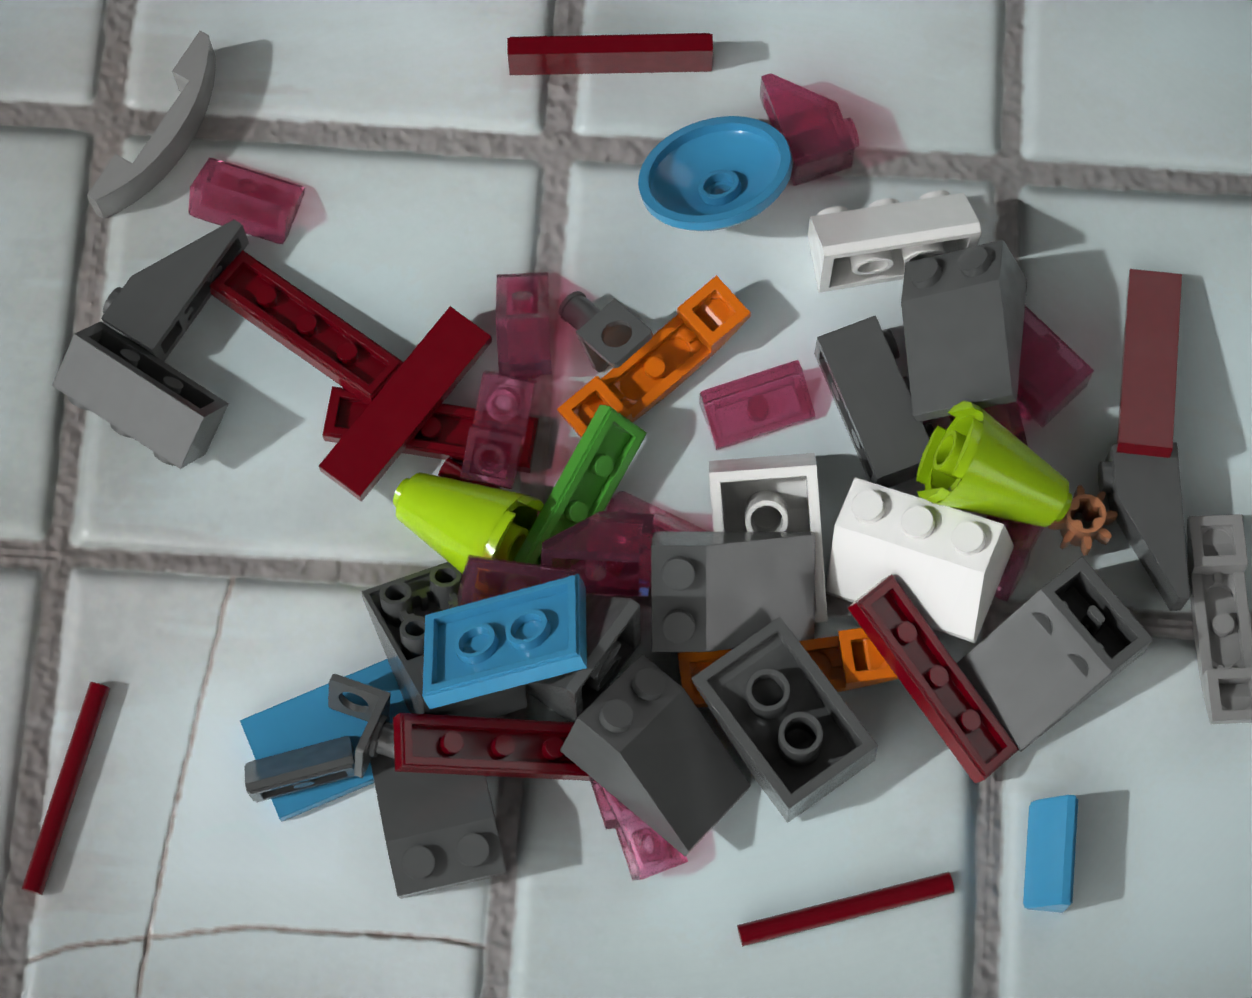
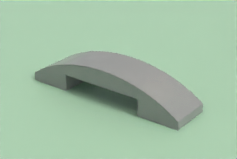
[87,31,216,219]
[1187,514,1252,724]

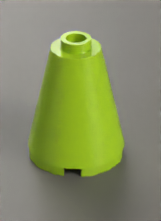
[916,401,1072,527]
[393,472,544,597]

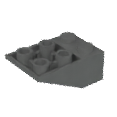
[957,557,1153,752]
[362,562,527,718]

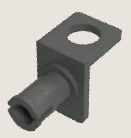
[558,291,653,373]
[328,674,395,778]

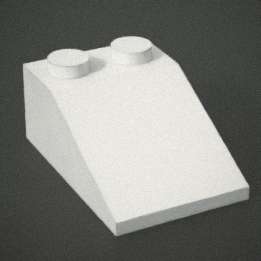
[709,453,828,623]

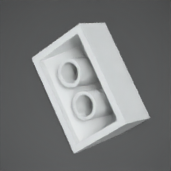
[808,190,982,292]
[826,477,1014,643]

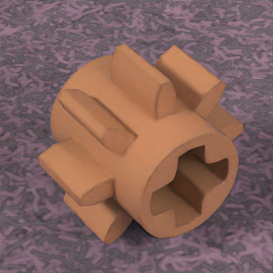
[1048,485,1118,556]

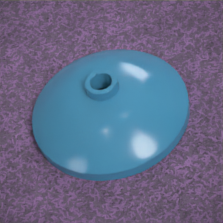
[638,116,793,231]

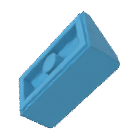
[1023,795,1078,913]

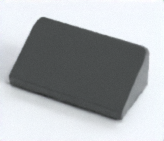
[244,736,355,803]

